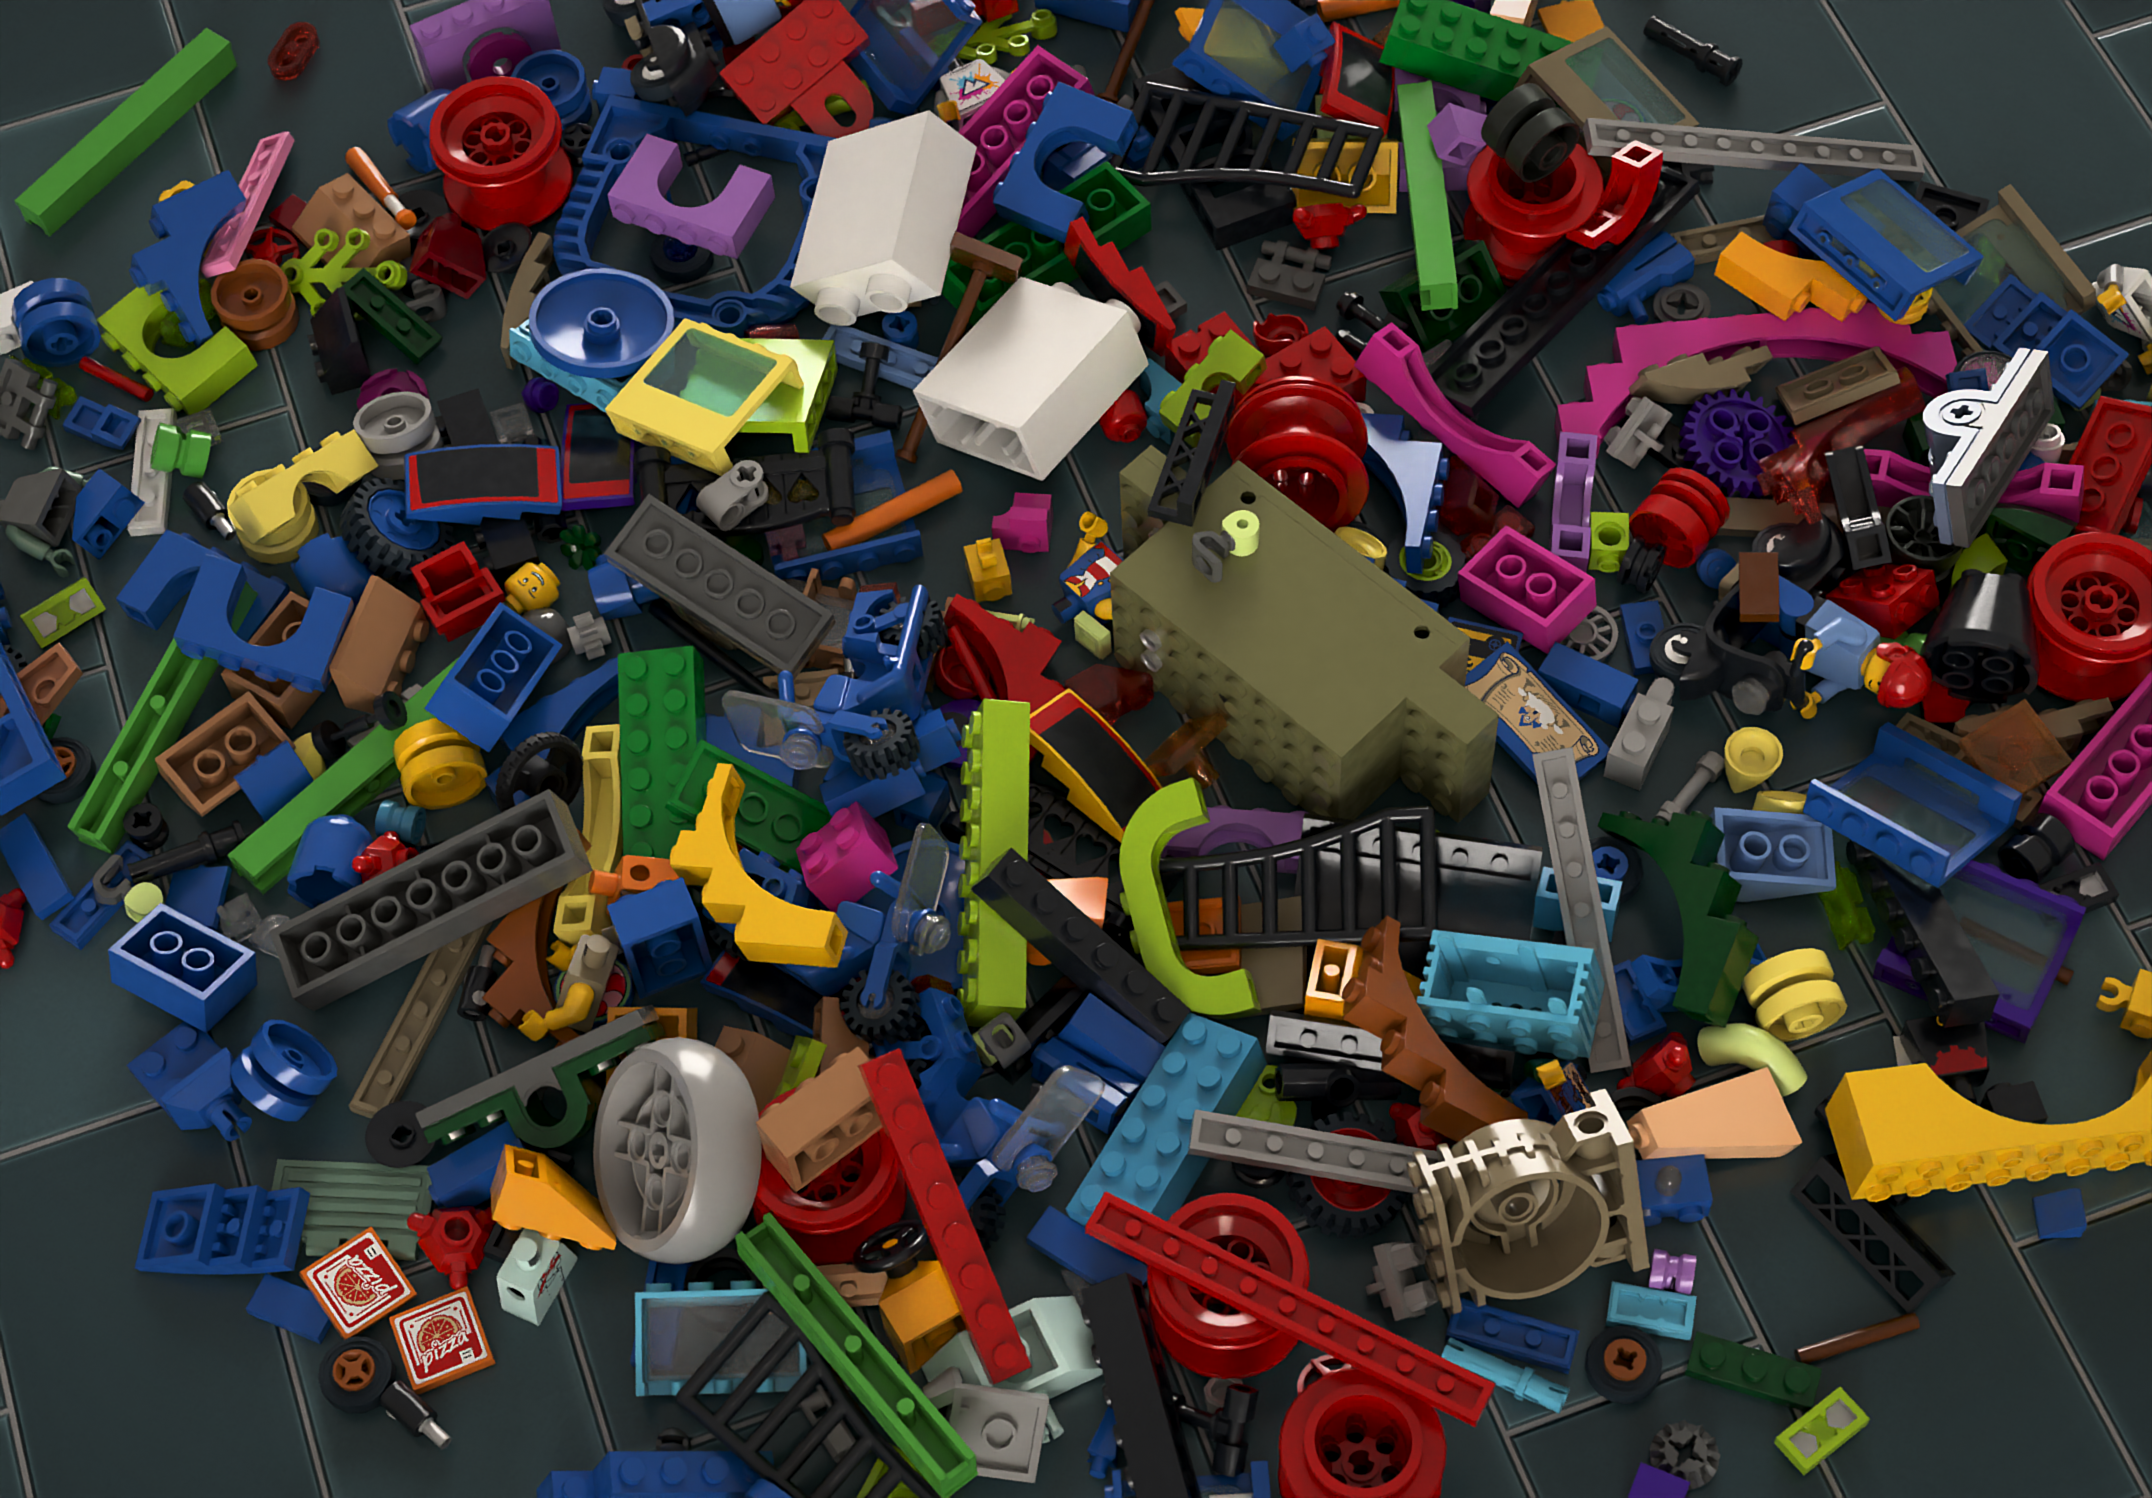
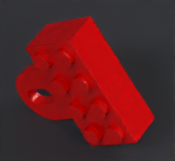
[719,0,874,138]

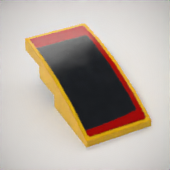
[1030,688,1163,843]

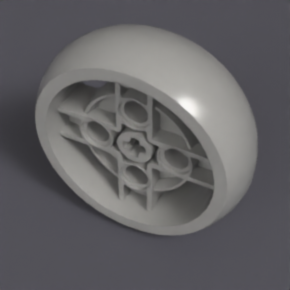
[593,1037,762,1264]

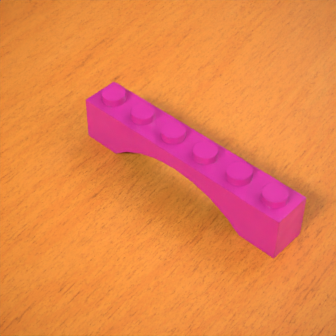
[1354,322,1557,508]
[1864,449,2084,523]

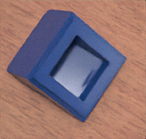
[2032,1188,2087,1239]

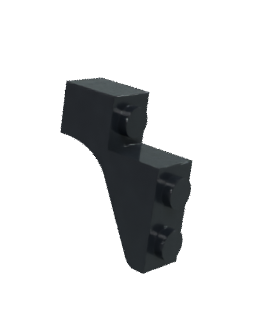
[1824,444,1892,570]

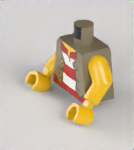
[518,934,620,1041]

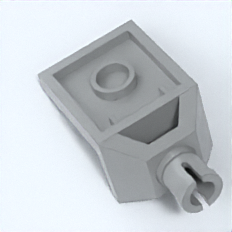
[922,1367,1049,1483]

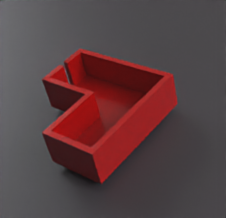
[1165,311,1367,444]

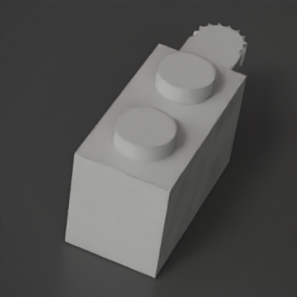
[1604,677,1675,791]

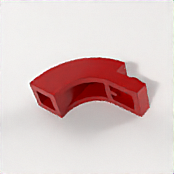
[1566,140,1663,250]

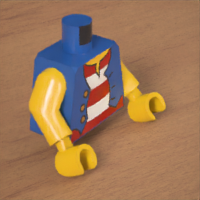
[1051,511,1124,625]

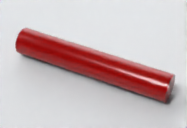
[79,356,154,402]
[947,625,998,701]

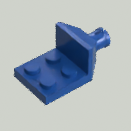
[126,1021,252,1141]

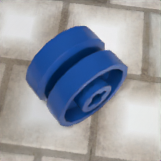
[511,50,593,131]
[12,278,101,367]
[230,1019,338,1121]

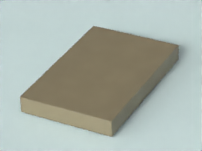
[1775,346,1901,425]
[1236,896,1307,1019]

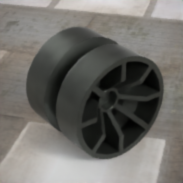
[1481,83,1580,183]
[1885,495,1963,592]

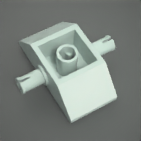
[922,1296,1103,1443]

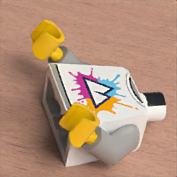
[934,58,1015,132]
[2092,264,2152,375]

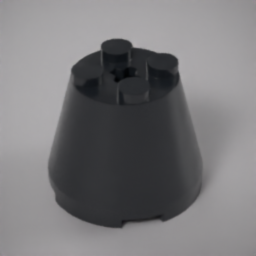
[1920,569,2040,704]

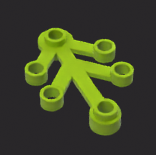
[929,9,1058,65]
[281,228,407,321]

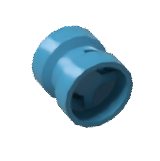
[375,799,426,845]

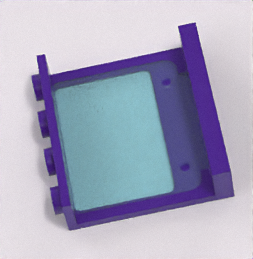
[1872,844,2086,1044]

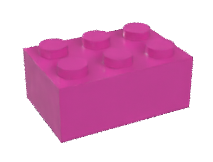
[1457,525,1597,654]

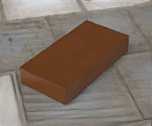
[1739,552,1780,622]

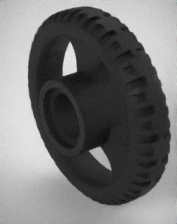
[495,732,583,813]

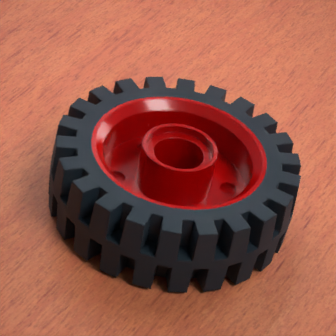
[1286,1112,1409,1239]

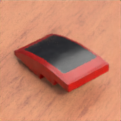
[1319,21,1395,137]
[1063,216,1176,357]

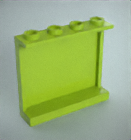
[681,338,838,453]

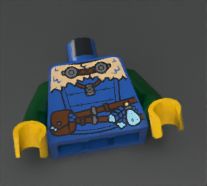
[1510,1058,1591,1126]

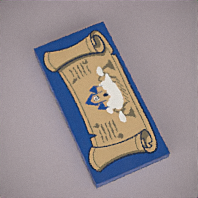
[1465,641,1610,785]

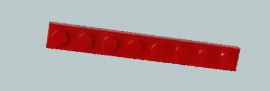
[858,1048,1032,1385]

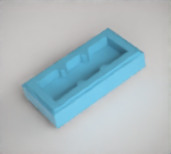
[1605,1281,1697,1341]

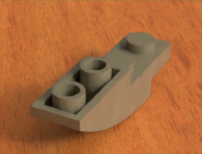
[1628,345,1773,404]
[1952,697,2114,759]

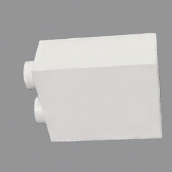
[790,110,977,326]
[913,277,1149,481]

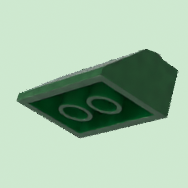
[1379,240,1507,356]

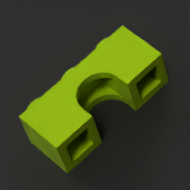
[1159,329,1267,448]

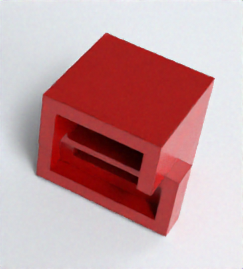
[410,541,506,642]

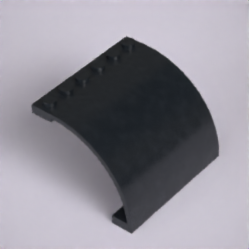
[1265,813,1543,1090]

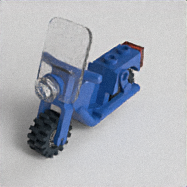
[722,582,948,780]
[702,823,951,1046]
[871,974,1105,1252]

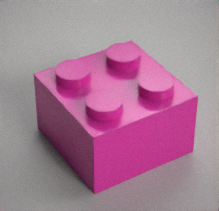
[796,801,899,913]

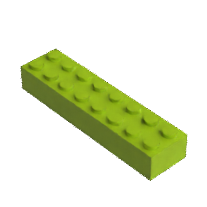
[956,698,1030,1029]

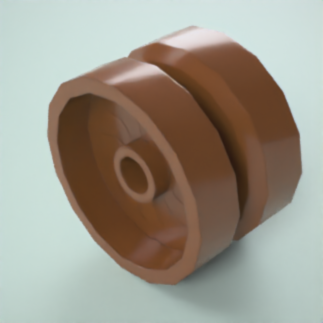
[211,259,299,351]

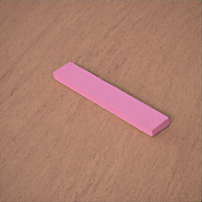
[200,131,295,278]

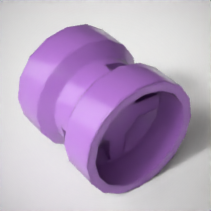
[1648,1248,1696,1295]

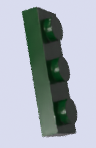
[341,268,443,365]
[1685,1331,1822,1412]

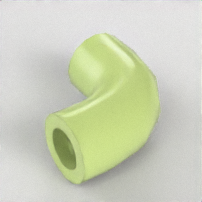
[1697,1023,1808,1097]

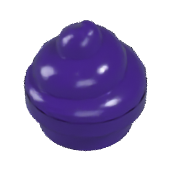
[521,377,559,413]

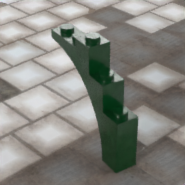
[1597,811,1759,1028]

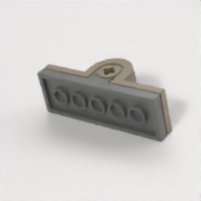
[604,494,836,680]

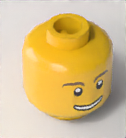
[504,562,560,615]

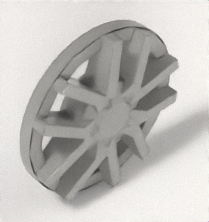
[1560,606,1618,663]

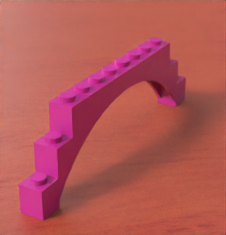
[1554,303,1999,459]

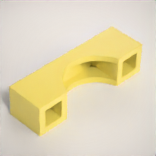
[228,429,378,544]

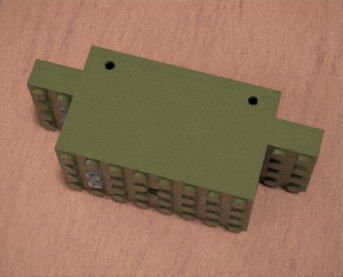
[1110,445,1499,823]

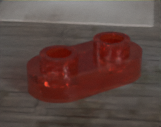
[267,22,320,81]

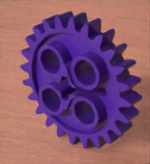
[1679,389,1799,499]

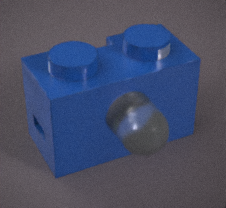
[1636,1154,1713,1227]

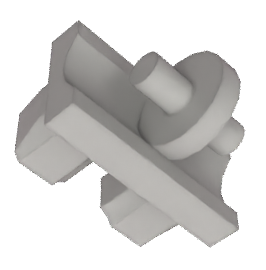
[1604,396,1673,469]
[1365,1241,1438,1321]

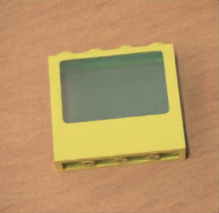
[605,318,804,476]

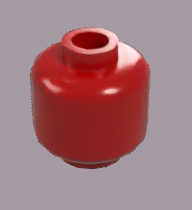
[1098,389,1148,443]

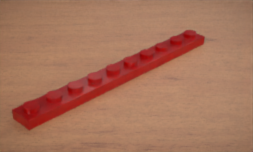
[1085,1191,1495,1427]

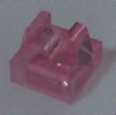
[765,524,806,562]

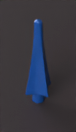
[1087,1406,1118,1479]

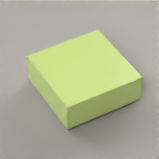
[1074,610,1112,660]

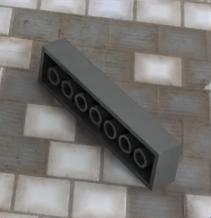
[270,789,593,1011]

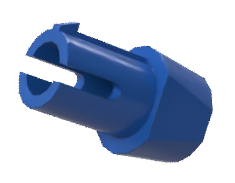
[588,554,661,621]

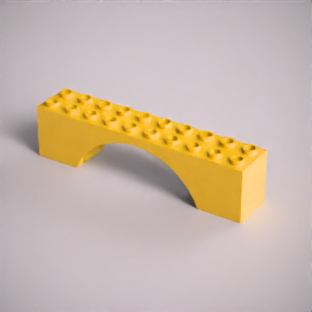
[1825,1050,2152,1202]

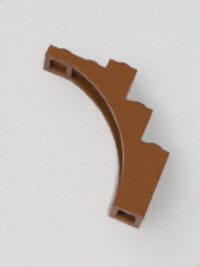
[482,829,592,1048]
[1342,916,1528,1142]

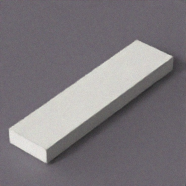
[127,408,177,536]

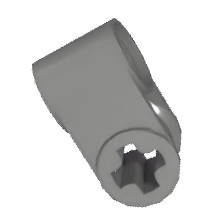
[696,460,769,531]

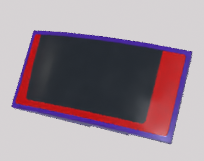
[560,403,639,511]

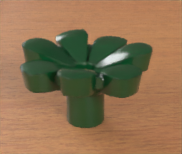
[560,524,602,571]

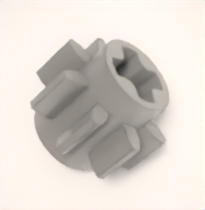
[567,611,612,660]

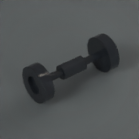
[311,691,407,760]

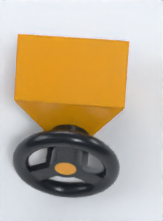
[852,1220,967,1374]

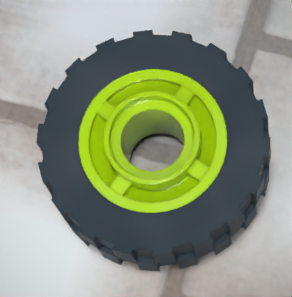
[1383,530,1466,608]

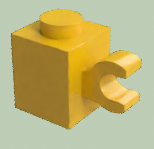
[963,538,1012,603]
[2096,968,2152,1038]

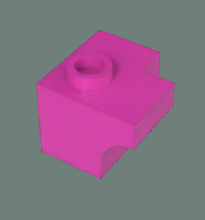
[992,493,1053,553]

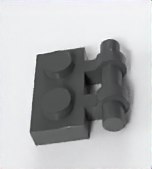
[1247,240,1333,311]
[0,359,58,450]

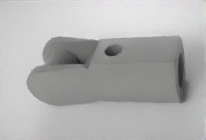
[800,1384,856,1463]

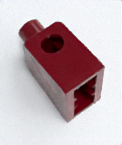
[409,213,486,299]

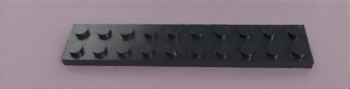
[1428,166,1700,418]

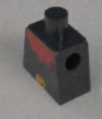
[1899,1016,1990,1104]

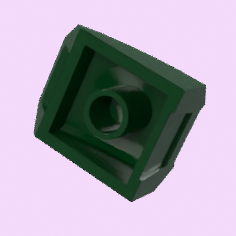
[1976,503,2078,577]

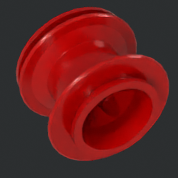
[429,76,573,231]
[1463,143,1604,287]
[1226,376,1369,533]
[2026,532,2152,702]
[752,1087,907,1266]
[1147,1193,1310,1379]
[1278,1368,1447,1498]

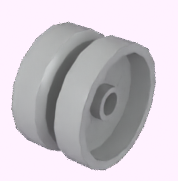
[353,391,444,480]

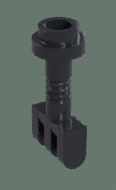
[1336,292,1411,332]

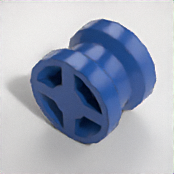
[882,310,919,349]

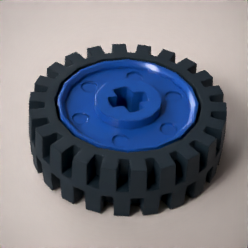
[340,478,454,583]

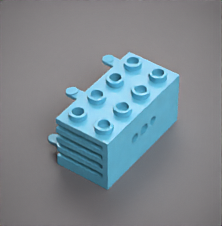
[1416,930,1605,1060]

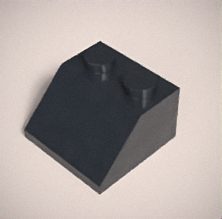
[307,287,372,395]

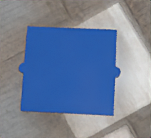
[234,740,314,823]
[165,865,232,930]

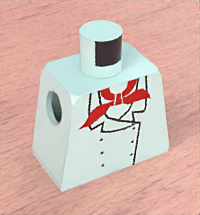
[496,1228,578,1326]

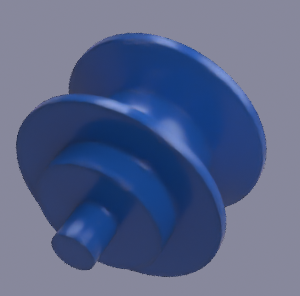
[1696,548,1736,589]

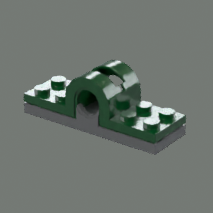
[415,1005,666,1148]

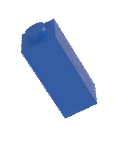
[1538,642,1639,728]
[1058,993,1166,1083]
[427,1121,535,1208]

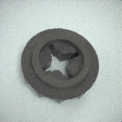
[1652,283,1711,322]
[1650,1419,1720,1490]

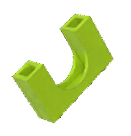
[97,287,258,418]

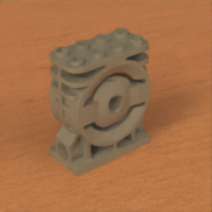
[1407,1089,1650,1314]

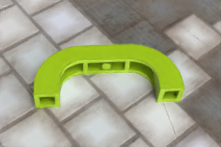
[1119,777,1262,1019]

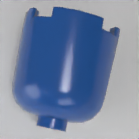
[387,88,452,174]
[290,533,377,609]
[287,814,374,908]

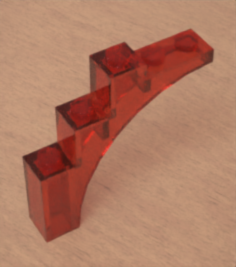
[1755,366,1926,525]

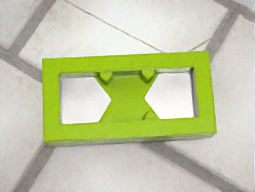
[20,577,106,648]
[1774,1387,1870,1475]

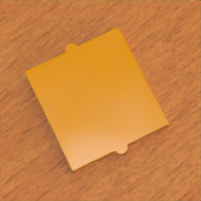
[1537,0,1605,42]

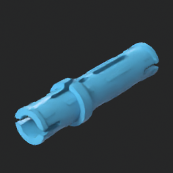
[1441,1337,1570,1414]

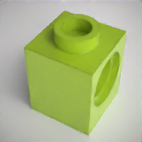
[1588,512,1629,573]

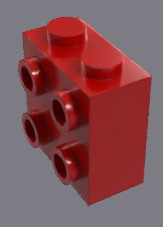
[1826,563,1940,639]

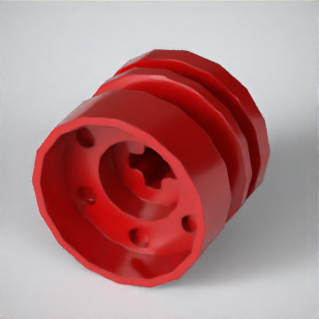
[1629,467,1730,568]

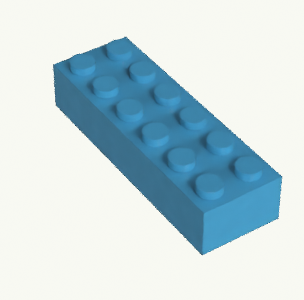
[1066,1012,1267,1227]

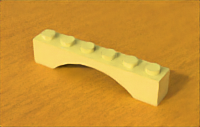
[553,724,623,948]

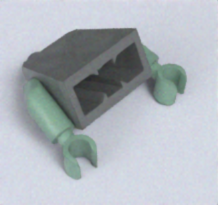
[0,466,92,577]

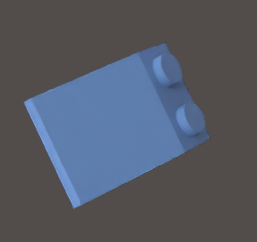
[1710,807,1836,902]

